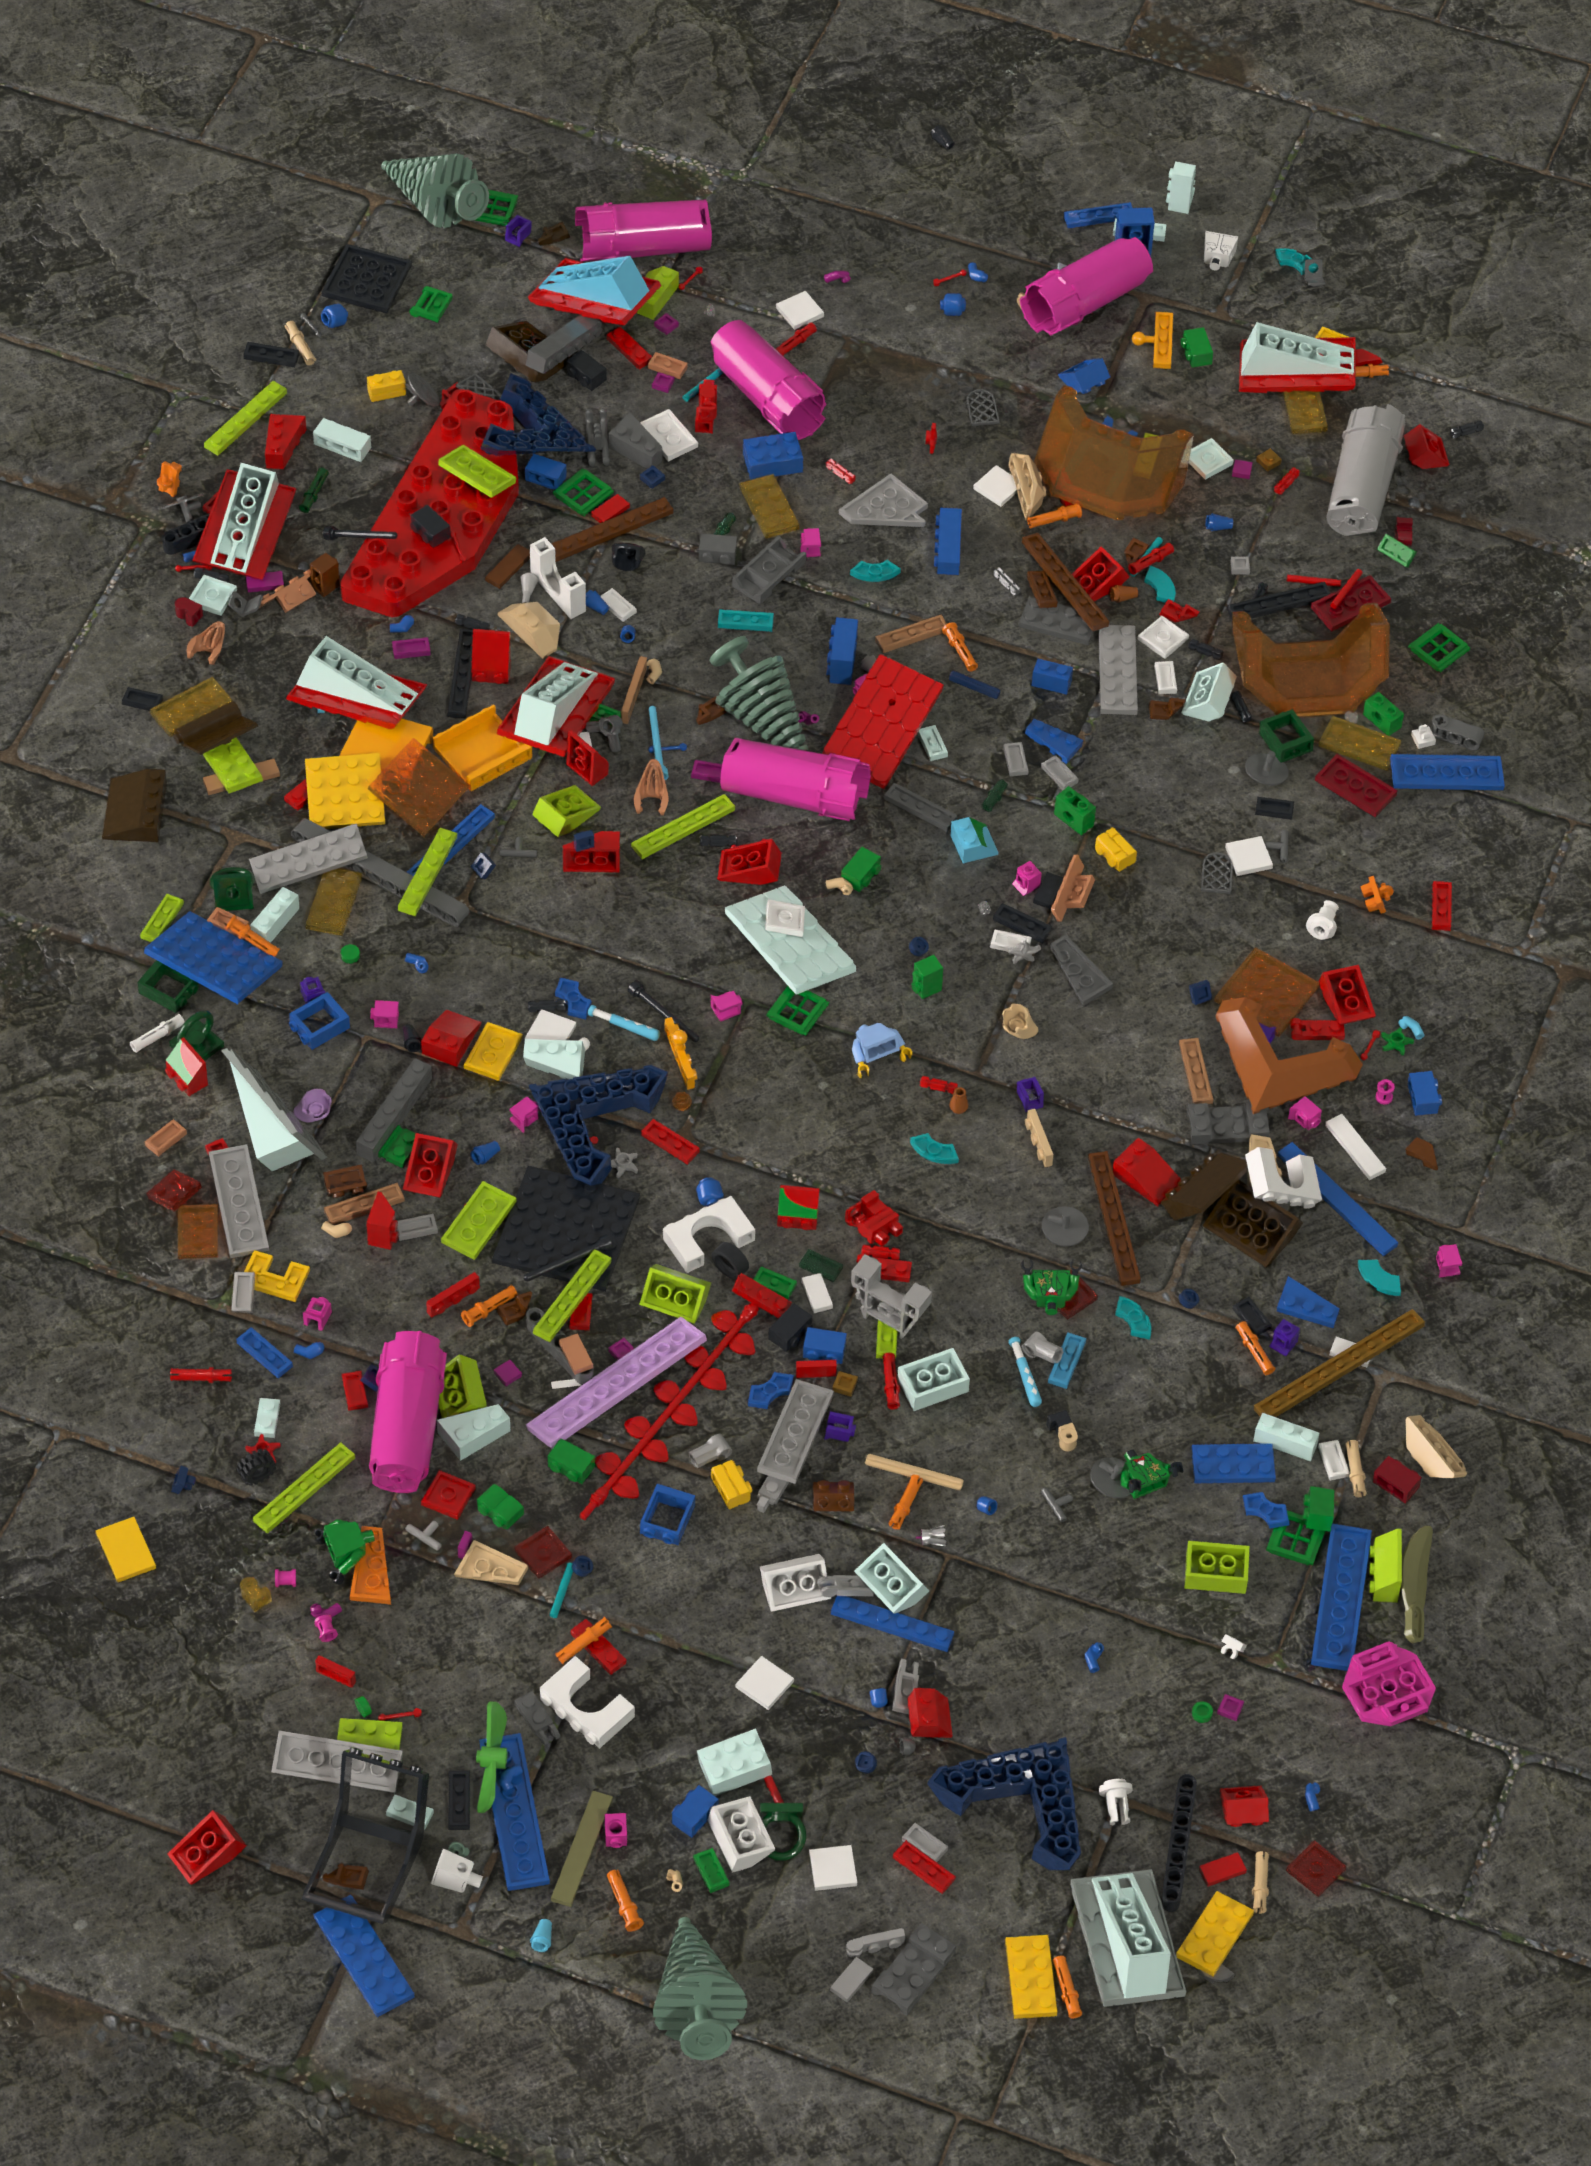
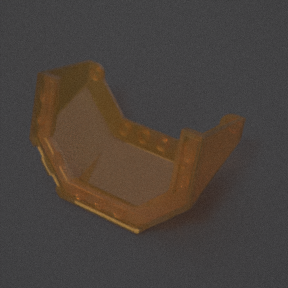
[1034,385,1194,520]
[1232,603,1390,717]

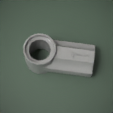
[1022,1332,1064,1363]
[689,1434,732,1468]

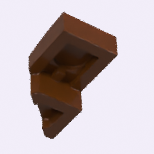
[1124,538,1149,566]
[696,696,727,725]
[1149,698,1186,720]
[1405,1137,1438,1171]
[497,1291,532,1326]
[322,1863,369,1890]

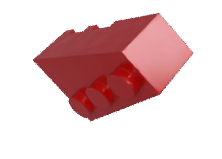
[265,414,307,469]

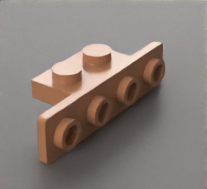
[259,569,316,613]
[1051,855,1095,922]

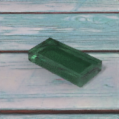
[799,1249,843,1283]

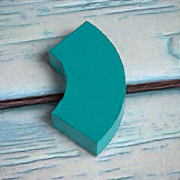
[1275,248,1318,275]
[850,560,901,582]
[1144,566,1176,603]
[910,1133,959,1164]
[1358,1260,1401,1296]
[1115,1296,1151,1340]

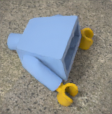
[852,1023,912,1078]

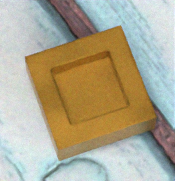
[1256,448,1282,472]
[832,1371,858,1397]

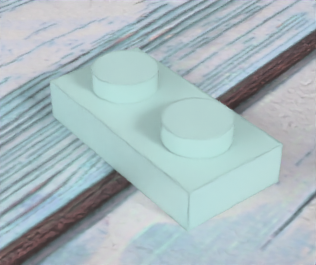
[918,725,948,761]
[254,1398,280,1438]
[386,1795,434,1830]

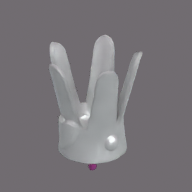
[916,1525,946,1546]

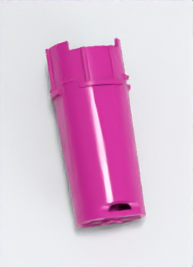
[575,200,712,262]
[1020,237,1153,336]
[711,320,826,440]
[720,738,871,821]
[369,1331,447,1493]

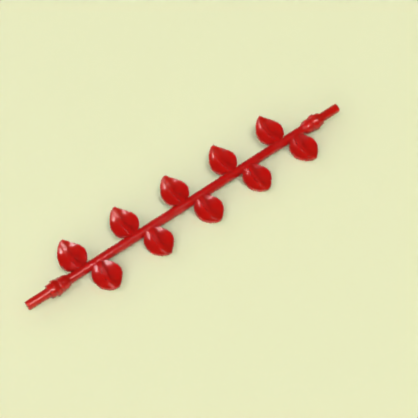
[579,1303,759,1520]

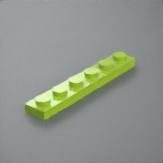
[204,381,287,456]
[631,794,735,859]
[398,828,457,916]
[533,1249,612,1342]
[253,1442,355,1534]

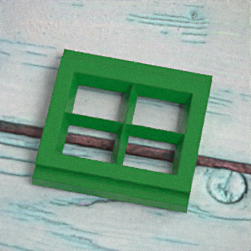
[475,190,518,226]
[553,468,614,516]
[1408,623,1470,672]
[766,986,829,1036]
[1266,1510,1325,1566]

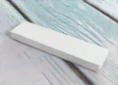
[1325,1114,1386,1180]

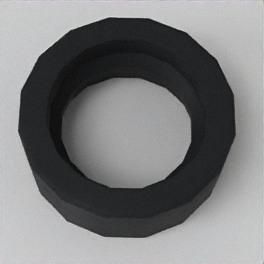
[711,1242,749,1280]

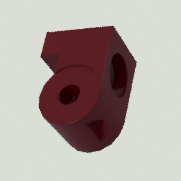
[1395,517,1413,546]
[175,597,203,627]

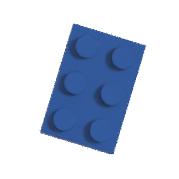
[1115,208,1155,257]
[743,432,803,480]
[826,617,858,685]

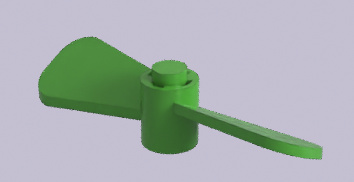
[476,1701,507,1813]

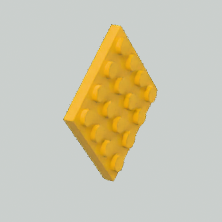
[305,753,385,829]

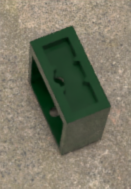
[1259,709,1314,763]
[137,960,199,1013]

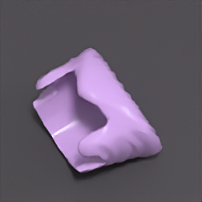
[293,1089,332,1123]

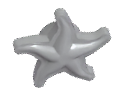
[1008,940,1041,964]
[611,1148,638,1178]

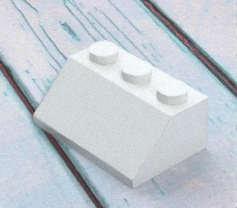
[760,1554,831,1612]
[708,1796,775,1872]

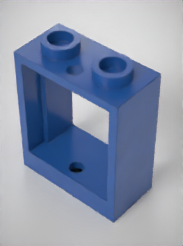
[289,992,350,1050]
[640,1484,695,1545]

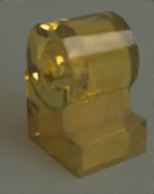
[240,1577,272,1612]

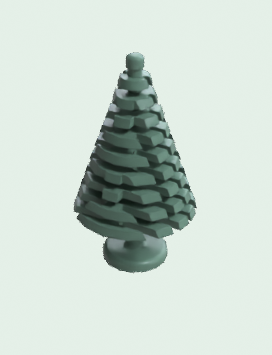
[381,154,489,228]
[709,636,809,751]
[653,1917,747,2060]

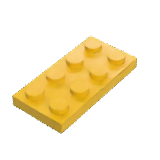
[1176,1891,1254,1977]
[1005,1935,1057,2019]

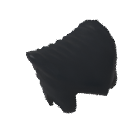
[612,542,646,571]

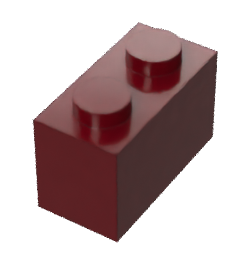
[1373,1455,1422,1504]

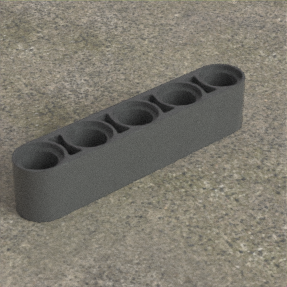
[526,1308,594,1385]

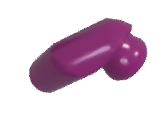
[824,271,851,283]
[798,711,819,726]
[310,1603,342,1618]

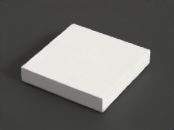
[776,291,824,330]
[973,465,1017,507]
[1138,616,1189,659]
[1225,836,1273,876]
[765,899,805,937]
[525,1009,576,1040]
[736,1656,794,1710]
[809,1845,857,1891]

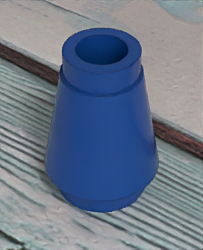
[1206,513,1233,531]
[586,590,610,615]
[471,1141,500,1165]

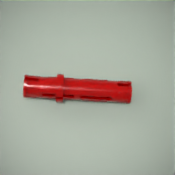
[776,322,817,356]
[1128,543,1174,575]
[882,1353,900,1410]
[170,1367,232,1383]

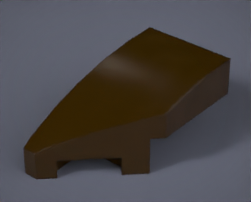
[538,221,570,246]

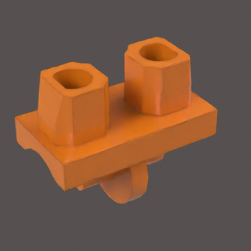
[157,461,182,497]
[1360,876,1394,914]

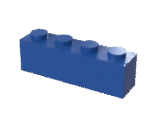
[934,508,962,575]

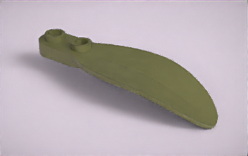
[1401,1525,1433,1644]

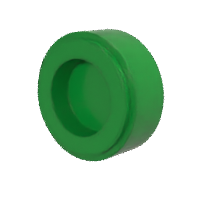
[341,944,360,964]
[354,1696,372,1718]
[1192,1701,1213,1723]

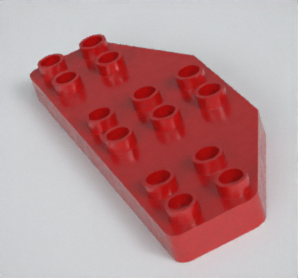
[341,389,519,617]

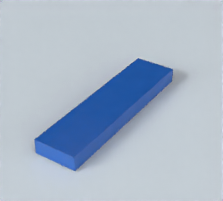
[1064,202,1132,228]

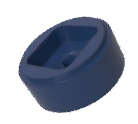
[909,937,929,957]
[1179,1288,1199,1309]
[572,1555,593,1577]
[855,1751,877,1774]

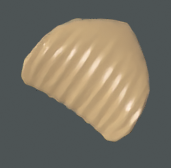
[1002,1003,1038,1039]

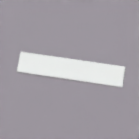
[551,1379,581,1389]

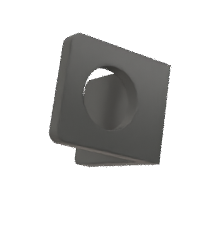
[1305,259,1326,287]
[228,591,263,617]

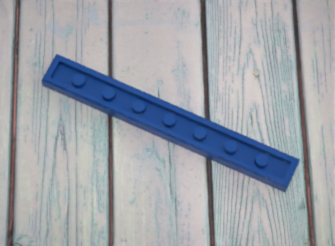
[1277,1142,1398,1256]

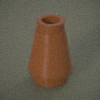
[1110,585,1138,603]
[949,1087,969,1114]

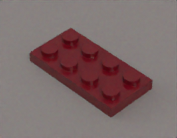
[1311,575,1391,632]
[1315,754,1398,818]

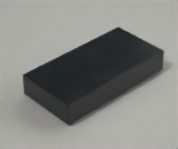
[122,687,163,713]
[1255,797,1295,820]
[1033,872,1064,909]
[1232,1297,1272,1336]

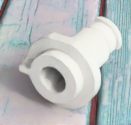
[1306,900,1339,940]
[1099,1779,1133,1825]

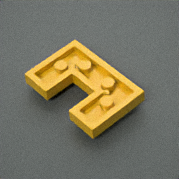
[244,1250,310,1302]

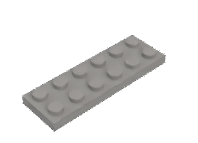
[1098,625,1138,715]
[249,823,368,894]
[209,1144,269,1258]
[757,1379,834,1484]
[271,1731,403,1793]

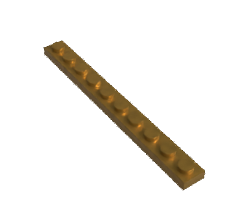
[1254,1309,1425,1417]

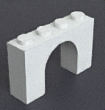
[530,537,586,619]
[1245,1147,1322,1209]
[663,1196,755,1273]
[540,1656,635,1749]

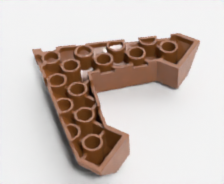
[1216,997,1363,1114]

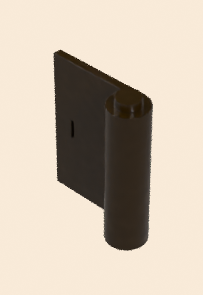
[173,701,258,755]

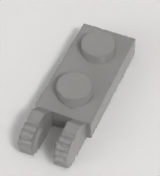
[817,1575,875,1597]
[892,1659,919,1715]
[846,1928,905,1958]

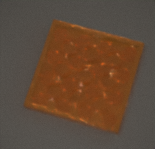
[367,738,470,837]
[1214,947,1320,1037]

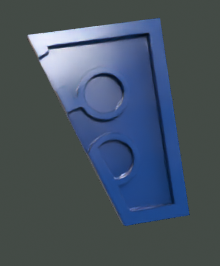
[1025,719,1083,764]
[1277,1276,1340,1328]

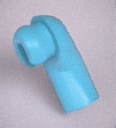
[1398,1016,1424,1040]

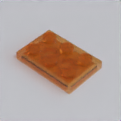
[178,1204,218,1259]

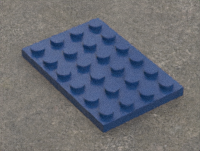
[144,911,283,1004]

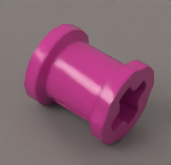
[1375,1079,1395,1105]
[275,1569,296,1587]
[314,1614,338,1642]

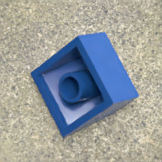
[1058,358,1110,394]

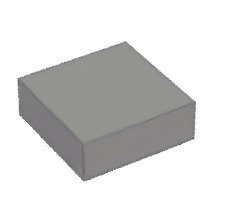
[1230,557,1250,574]

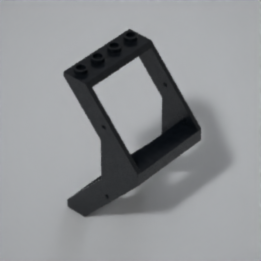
[302,1747,429,1924]

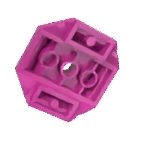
[1342,1641,1436,1727]

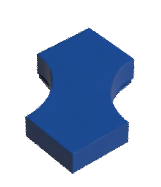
[555,978,592,1020]
[748,1372,794,1409]
[1243,1492,1289,1529]

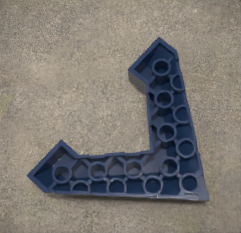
[480,373,596,456]
[529,1065,668,1186]
[927,1737,1081,1870]

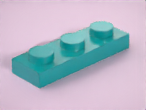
[718,609,774,632]

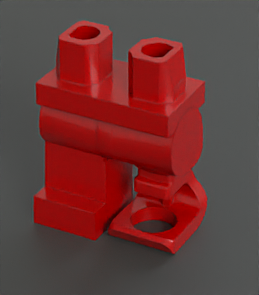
[695,379,717,434]
[845,1190,903,1246]

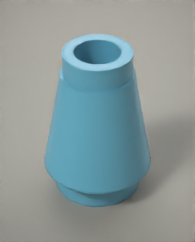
[530,1919,552,1952]

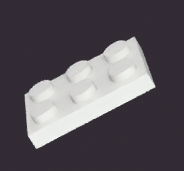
[640,409,698,461]

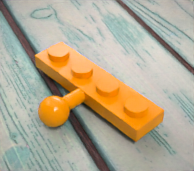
[1132,312,1173,369]
[664,1017,697,1090]

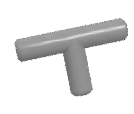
[405,1521,441,1551]

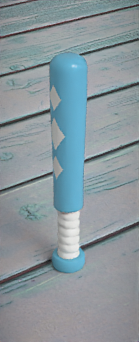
[588,1005,660,1041]
[1008,1337,1042,1407]

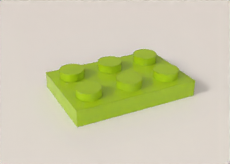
[337,1718,403,1750]

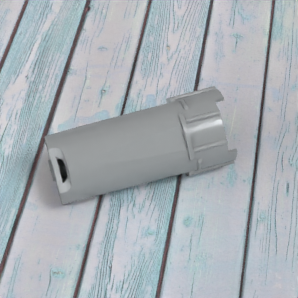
[1327,404,1405,536]

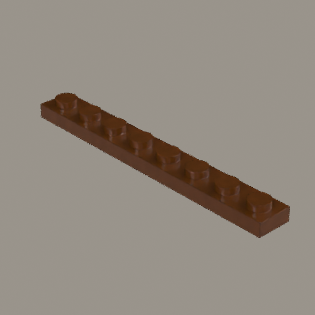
[552,497,673,562]
[1022,533,1109,631]
[1088,1151,1141,1286]

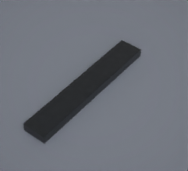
[1227,582,1331,623]
[447,629,473,719]

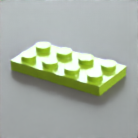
[438,445,516,498]
[203,737,263,793]
[441,1181,517,1260]

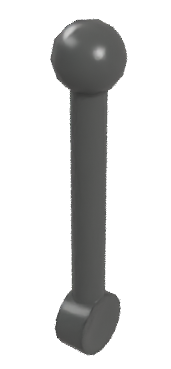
[300,313,322,338]

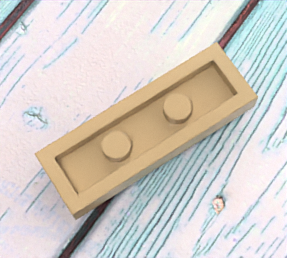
[1025,1109,1053,1167]

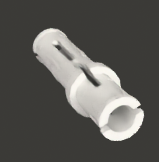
[130,1014,185,1053]

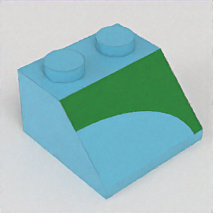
[950,817,998,863]

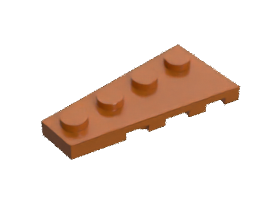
[350,1526,391,1604]

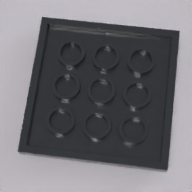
[322,244,412,313]

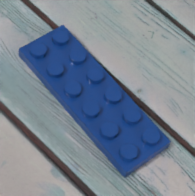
[1390,754,1505,790]
[314,1895,415,2017]

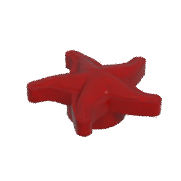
[925,423,937,454]
[245,1434,281,1463]

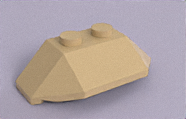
[1008,453,1046,520]
[498,602,560,659]
[1406,1415,1467,1478]

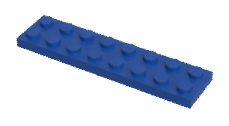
[1311,1524,1372,1671]
[479,1733,550,1891]

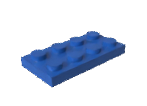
[1191,1444,1276,1483]

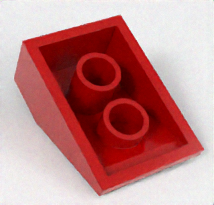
[1072,547,1130,601]
[472,629,511,684]
[566,729,609,786]
[563,831,620,873]
[717,839,782,885]
[1318,965,1376,1025]
[421,1010,481,1067]
[403,1133,458,1198]
[1113,1138,1181,1207]
[167,1810,247,1885]

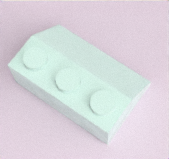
[1181,662,1237,721]
[854,1543,929,1614]

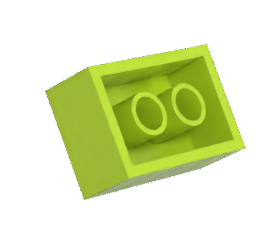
[1184,1541,1250,1594]

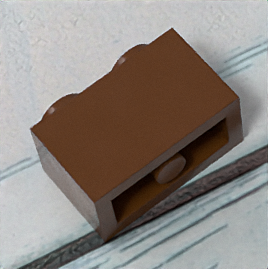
[310,553,340,597]

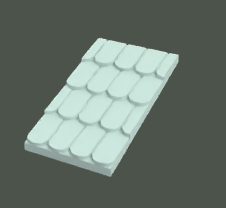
[725,885,856,994]

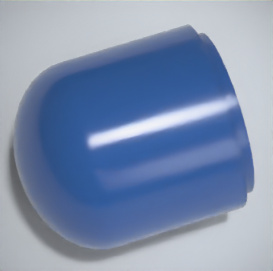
[620,625,636,643]
[977,1496,997,1515]
[869,1688,888,1708]

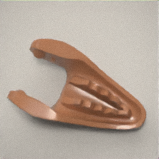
[187,621,225,665]
[634,759,669,815]

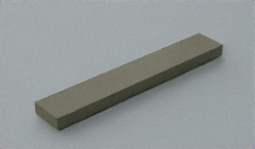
[551,1791,613,1907]

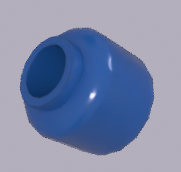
[940,293,966,316]
[321,304,348,328]
[696,1177,724,1207]

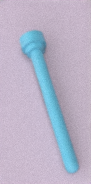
[649,706,669,780]

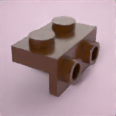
[323,1164,367,1198]
[813,1480,854,1511]

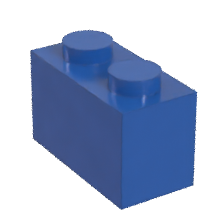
[525,454,567,490]
[1032,659,1073,695]
[1407,1071,1442,1116]
[803,1327,847,1364]
[672,1785,719,1838]

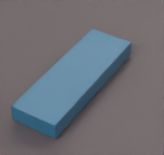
[1048,1332,1086,1389]

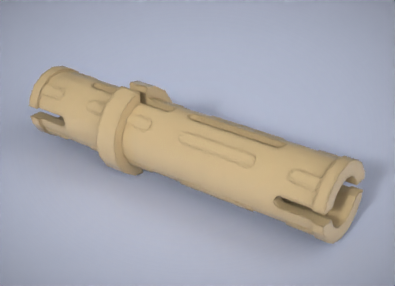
[285,321,316,365]
[1345,1440,1367,1498]
[1252,1851,1269,1914]

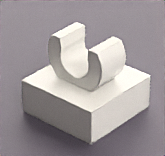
[1411,724,1436,749]
[1221,1634,1247,1659]

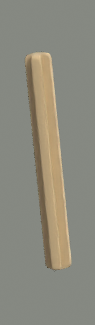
[865,1454,963,1490]

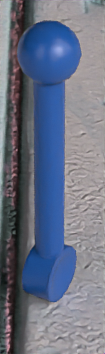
[648,743,687,753]

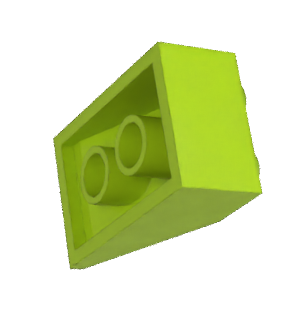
[532,785,601,837]

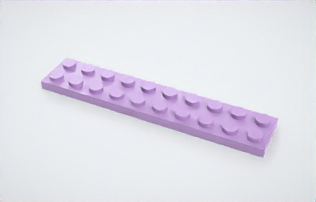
[526,1317,707,1449]

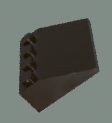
[486,321,572,383]
[102,769,167,842]
[1161,1153,1248,1220]
[1202,1180,1303,1268]

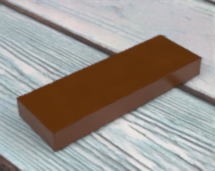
[485,544,530,589]
[1027,571,1058,608]

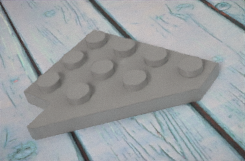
[839,474,928,527]

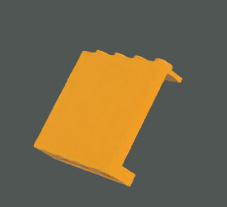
[433,705,532,791]
[339,719,433,788]

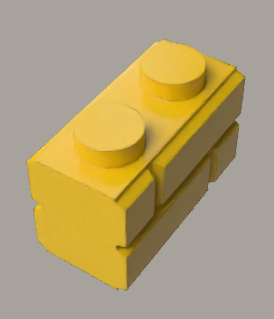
[367,370,406,402]
[1095,827,1137,872]
[711,1460,752,1509]

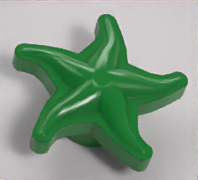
[1381,1028,1414,1056]

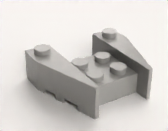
[851,1254,932,1339]

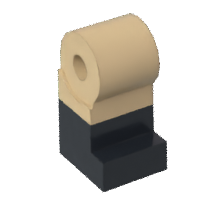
[1046,1410,1078,1451]

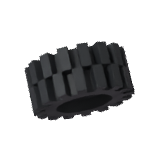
[237,1449,277,1486]

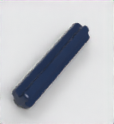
[949,670,1001,699]

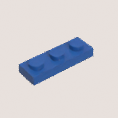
[237,1327,293,1379]

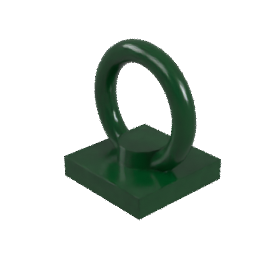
[210,867,255,911]
[169,1011,224,1061]
[760,1803,807,1861]

